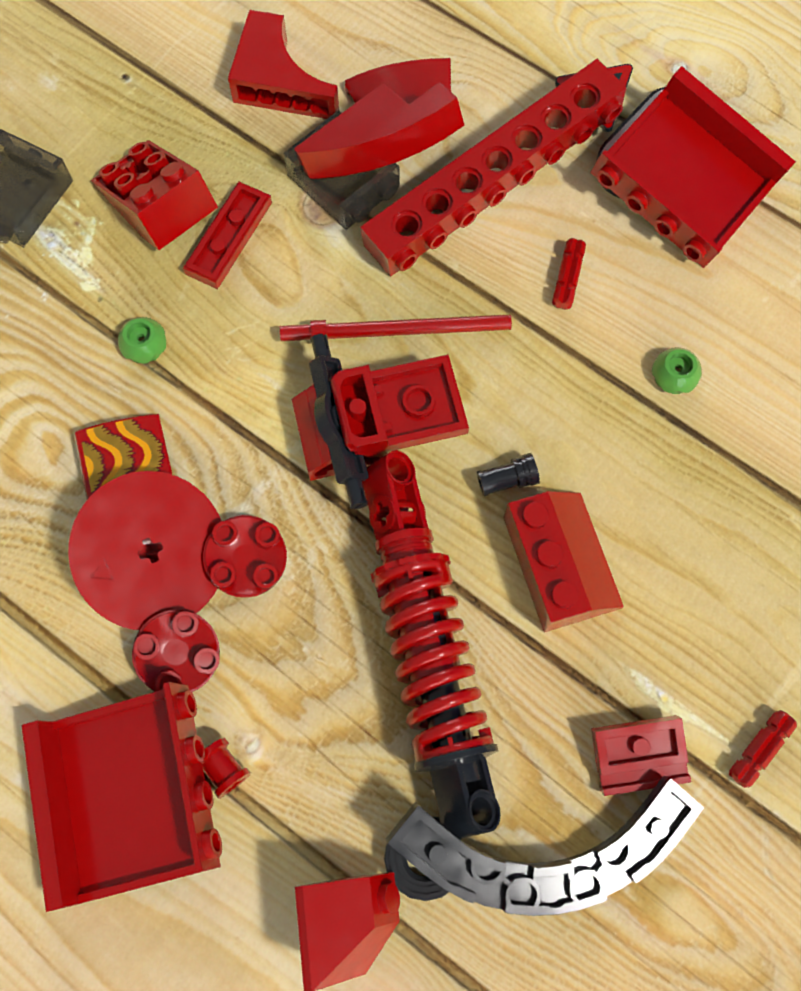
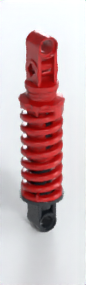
[362,450,501,839]

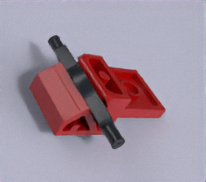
[291,334,469,509]

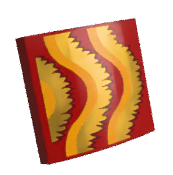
[74,414,172,500]

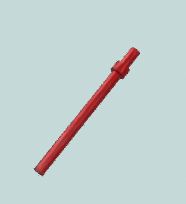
[280,315,512,341]

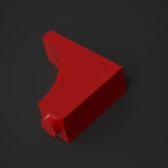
[228,10,339,120]

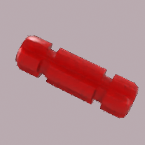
[552,238,586,310]
[729,710,797,788]

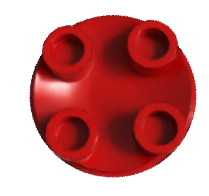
[203,515,287,598]
[132,610,220,692]

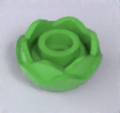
[118,317,167,364]
[652,347,702,394]

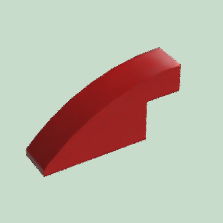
[294,82,465,179]

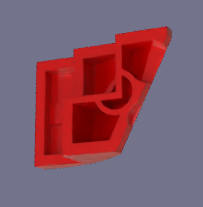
[345,58,451,104]

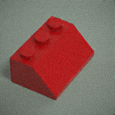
[503,491,624,633]

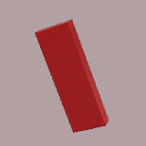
[183,181,272,290]

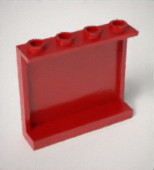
[590,66,796,268]
[21,682,222,912]

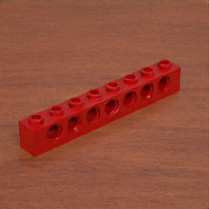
[360,58,627,277]

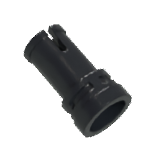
[477,453,540,496]

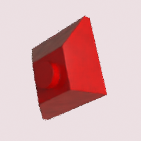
[295,872,400,991]

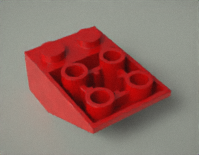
[90,140,218,250]

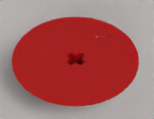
[68,471,222,630]

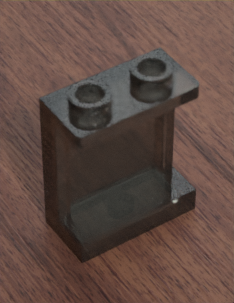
[284,110,400,230]
[0,129,73,248]

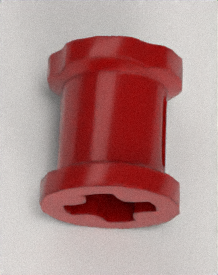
[202,738,251,799]

